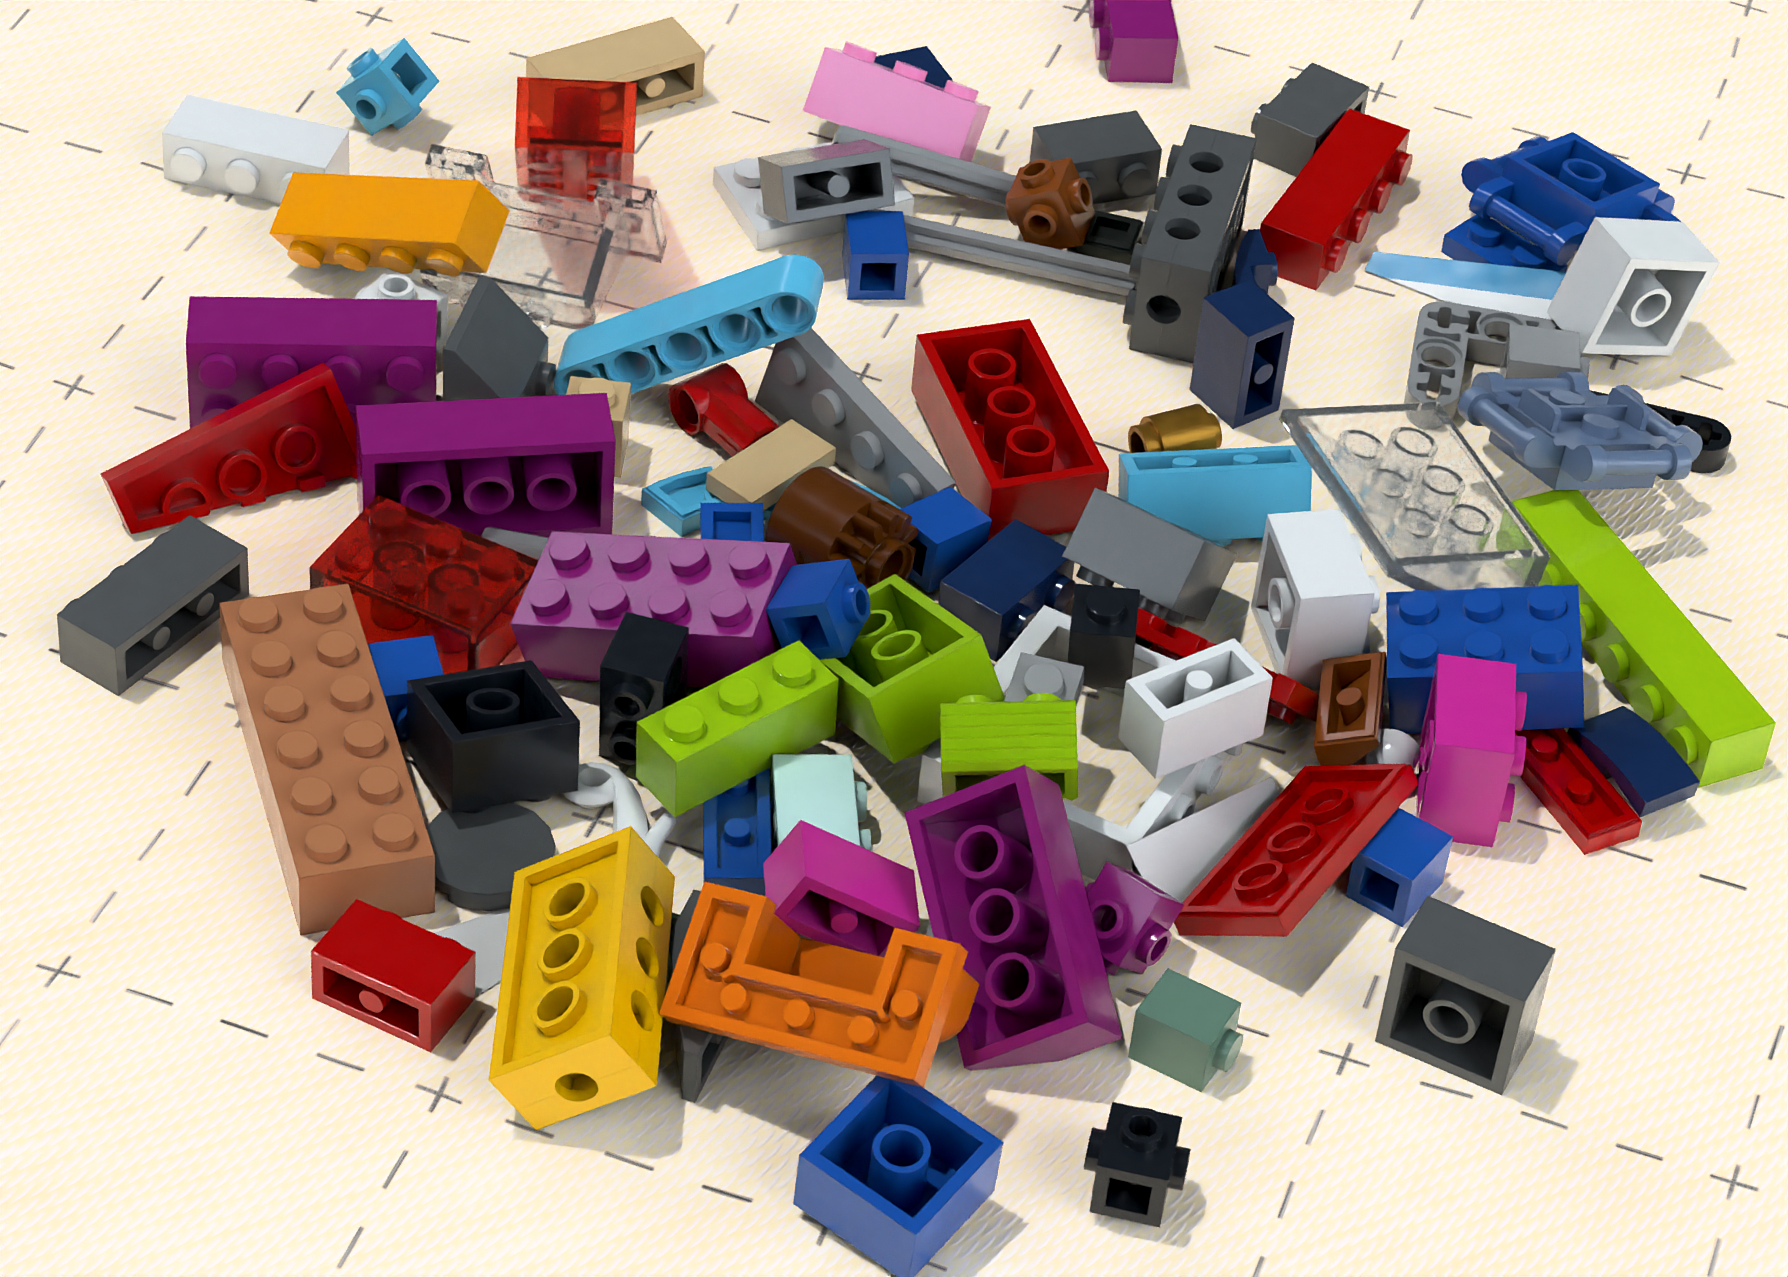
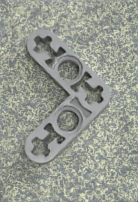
[1403,301,1583,428]

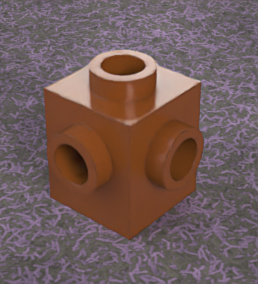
[1005,157,1095,250]

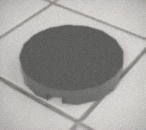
[426,802,556,911]

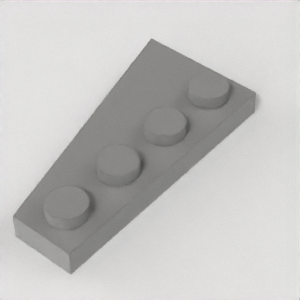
[755,328,956,508]

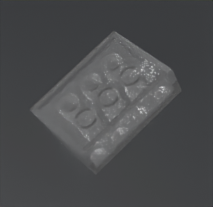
[1279,402,1551,591]

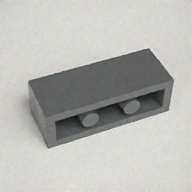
[57,515,249,696]

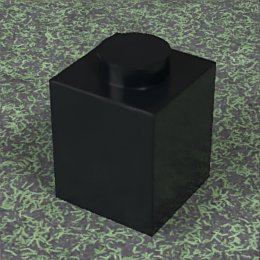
[1067,583,1140,689]

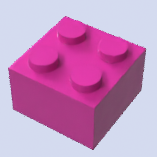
[1416,654,1527,847]

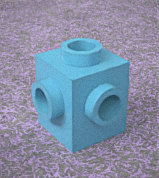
[336,38,440,136]

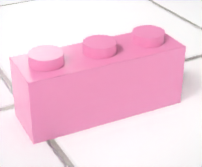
[803,41,991,162]

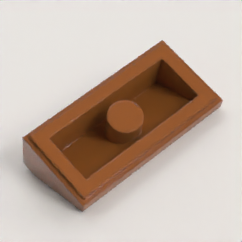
[1314,652,1387,766]

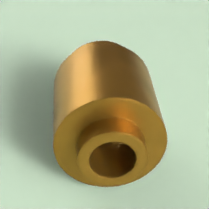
[1128,404,1222,453]

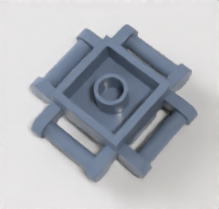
[1458,372,1703,490]

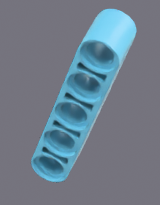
[553,254,824,395]

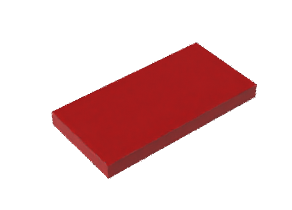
[1174,764,1419,937]

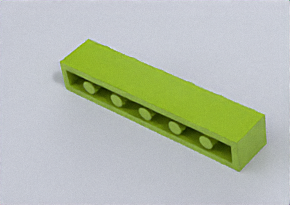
[1501,490,1776,788]

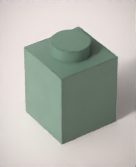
[1128,968,1244,1092]

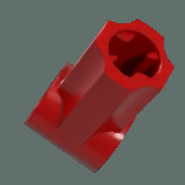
[668,363,780,457]

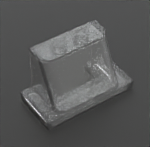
[420,143,667,330]

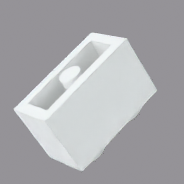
[1118,638,1273,779]

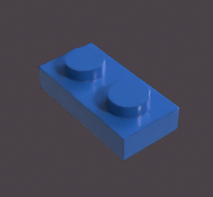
[1441,215,1568,272]

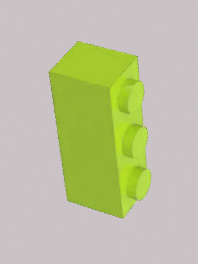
[636,640,839,817]

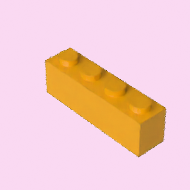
[269,172,510,276]

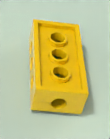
[489,826,675,1130]

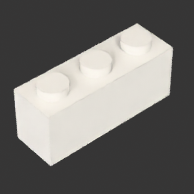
[162,94,350,204]

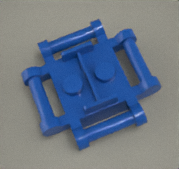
[1461,132,1681,266]

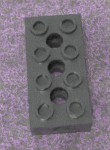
[1123,124,1257,363]

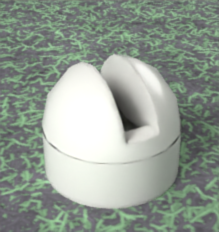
[1365,729,1421,770]

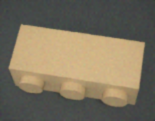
[525,16,705,139]

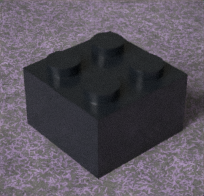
[406,660,580,813]

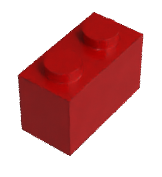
[311,899,476,1052]

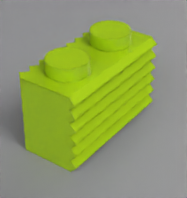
[940,693,1078,801]

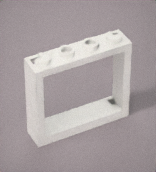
[917,605,1243,880]

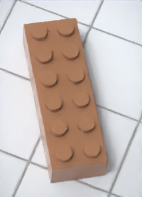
[220,584,435,935]

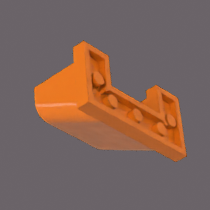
[659,881,979,1088]

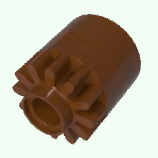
[766,466,919,589]

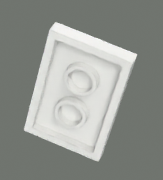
[713,142,914,250]

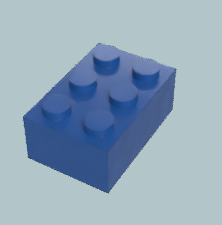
[1386,585,1584,734]

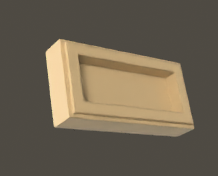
[706,419,836,511]

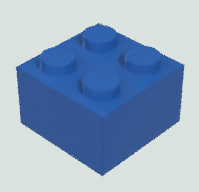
[793,1076,1004,1277]

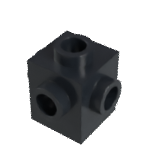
[1084,1102,1191,1228]

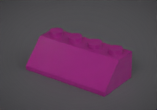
[904,765,1122,1071]

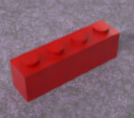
[1260,108,1413,291]

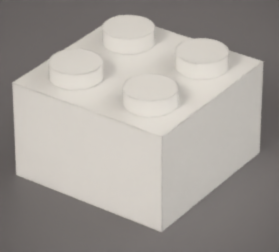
[1547,217,1720,356]
[1251,509,1380,690]

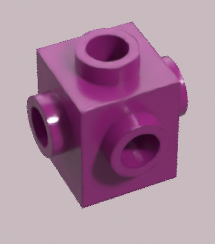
[1085,862,1184,975]

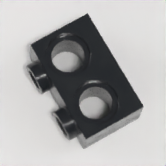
[599,612,689,765]

